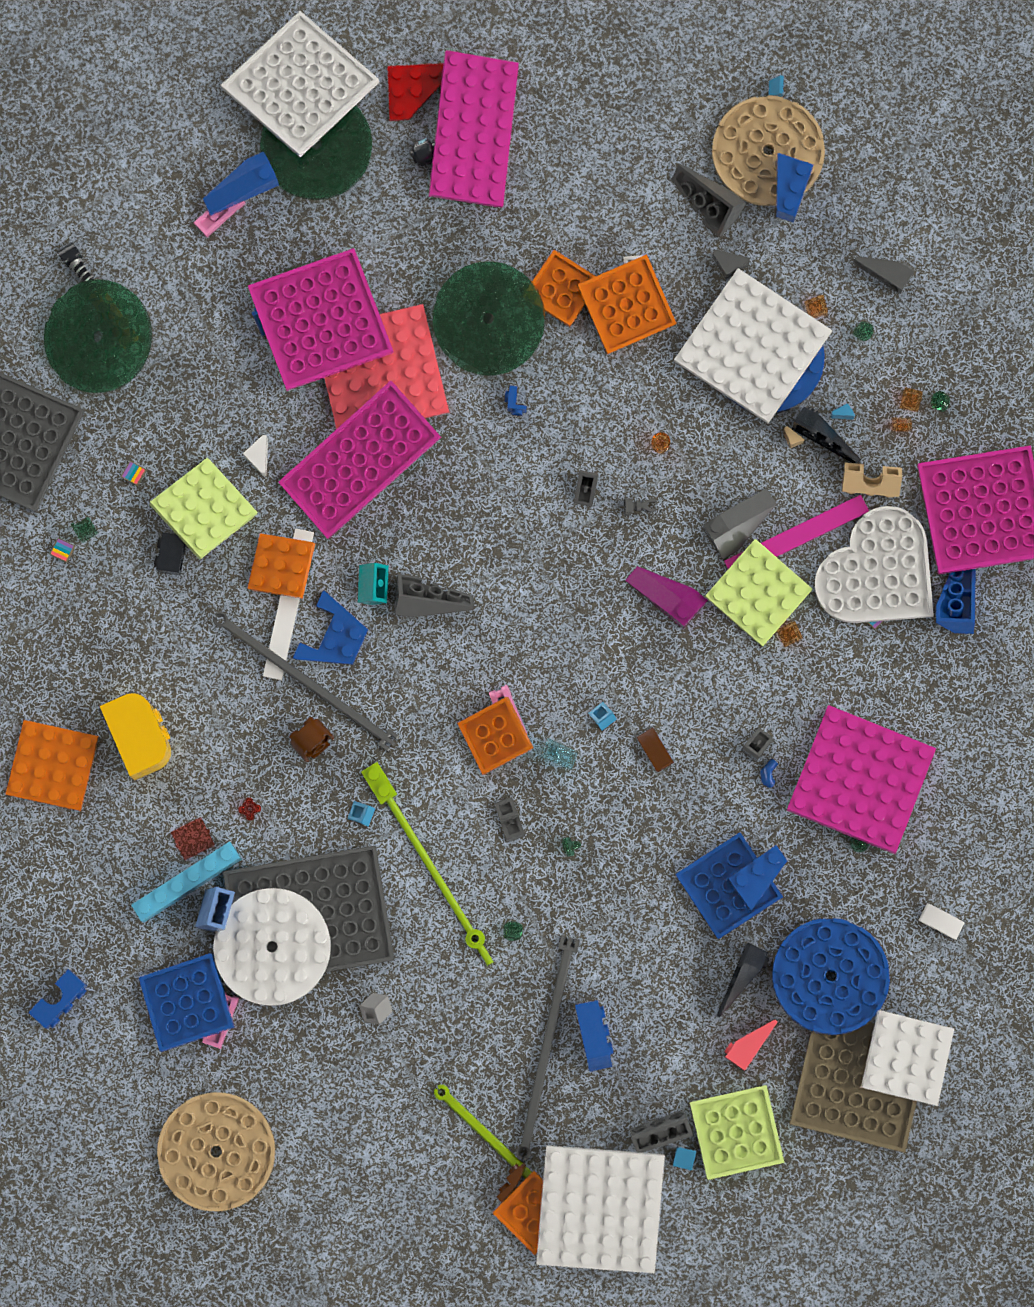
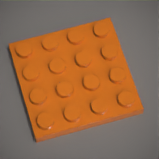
[577,254,677,354]
[6,720,99,811]

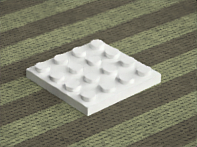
[861,1010,954,1106]

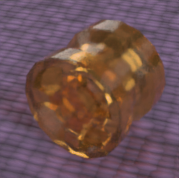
[651,432,670,453]

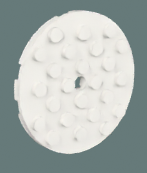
[214,888,331,1006]

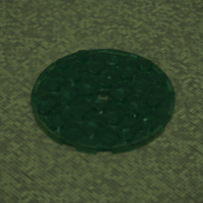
[260,105,373,200]
[432,261,545,376]
[44,279,152,393]

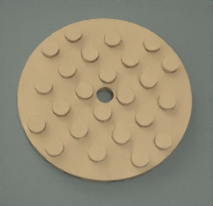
[712,95,825,206]
[157,1092,275,1211]

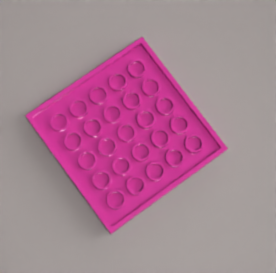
[248,248,394,391]
[917,445,1034,575]
[786,705,936,854]

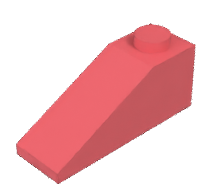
[724,1020,778,1071]

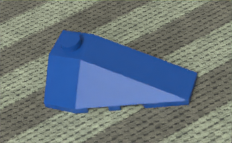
[203,152,279,216]
[936,569,976,634]

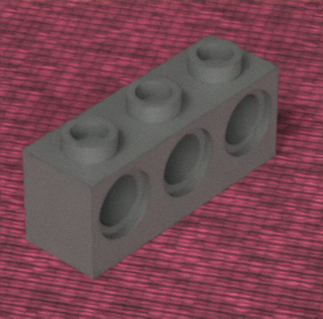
[629,1110,693,1153]

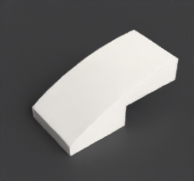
[918,903,965,940]

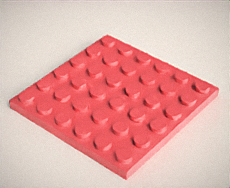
[324,304,449,429]

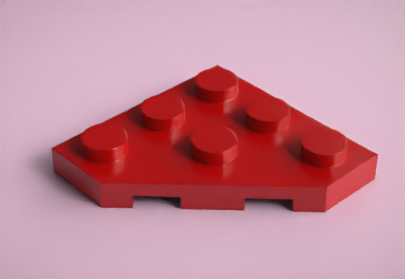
[387,63,443,121]

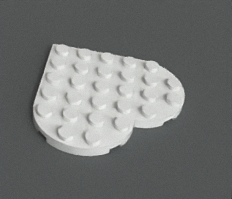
[815,506,934,623]

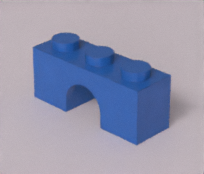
[28,969,88,1029]

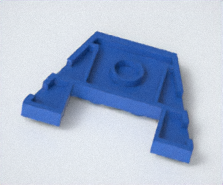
[293,591,368,665]

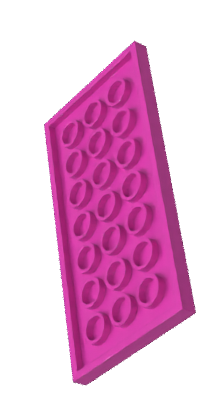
[429,50,519,208]
[279,381,441,539]

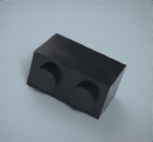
[154,532,186,576]

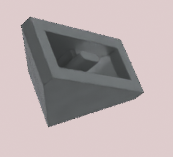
[712,249,750,279]
[574,470,598,507]
[741,728,774,762]

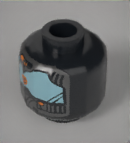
[410,138,435,166]

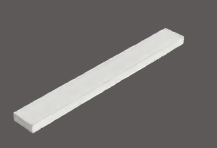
[263,528,314,681]

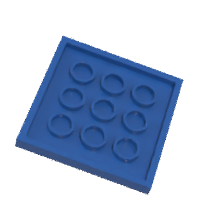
[675,832,783,940]
[138,953,235,1052]

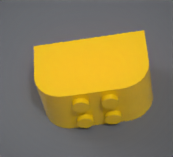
[100,693,171,780]

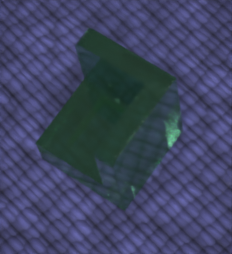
[70,517,99,543]

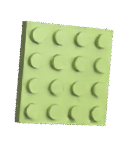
[149,457,258,560]
[704,539,813,647]
[690,1085,784,1180]

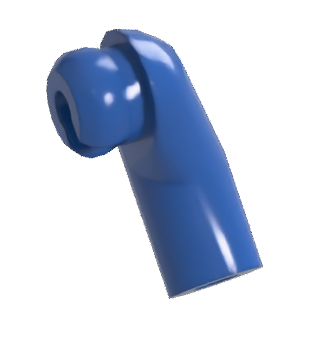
[760,758,778,788]

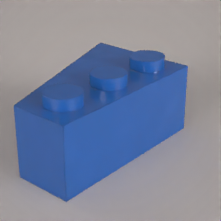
[776,153,813,223]
[727,845,787,912]
[575,1000,614,1072]

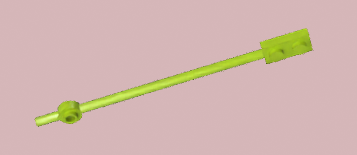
[361,762,494,966]

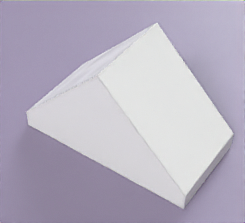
[243,435,268,476]

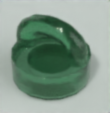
[853,321,874,341]
[930,391,950,412]
[562,837,581,857]
[850,837,869,853]
[503,921,523,941]

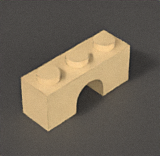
[842,462,902,498]

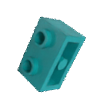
[358,563,389,605]

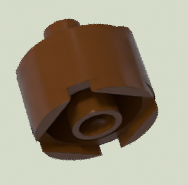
[289,717,334,762]

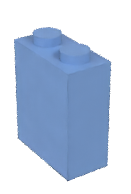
[195,887,235,932]

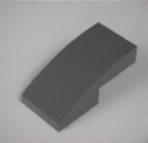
[494,797,525,843]

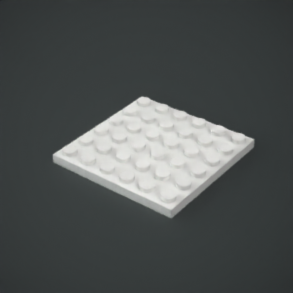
[221,11,379,157]
[674,268,832,424]
[536,1145,665,1273]

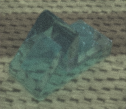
[540,738,578,770]

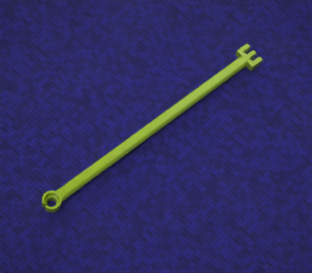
[434,1085,532,1179]

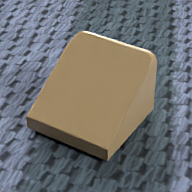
[783,426,804,448]

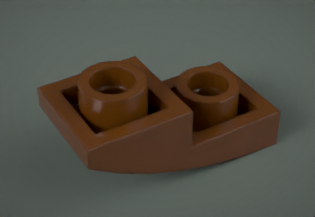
[637,727,674,772]
[496,1163,526,1202]

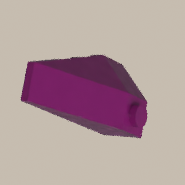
[625,566,708,629]

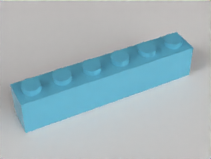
[131,842,242,922]

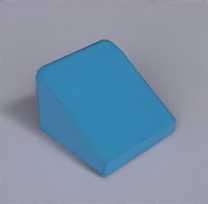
[768,75,784,97]
[830,404,855,419]
[588,702,617,731]
[347,801,375,827]
[673,1147,696,1170]

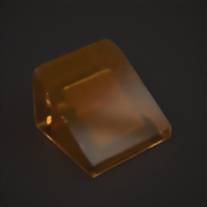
[804,295,828,318]
[899,387,923,412]
[891,417,912,432]
[777,621,803,647]

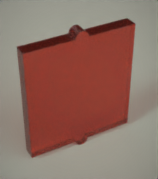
[171,817,215,860]

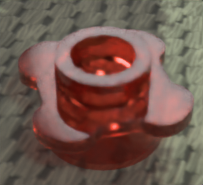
[238,798,261,821]

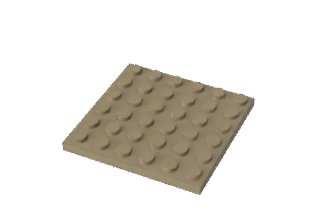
[790,1022,917,1153]

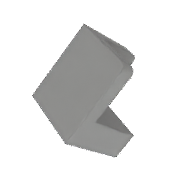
[359,993,392,1025]

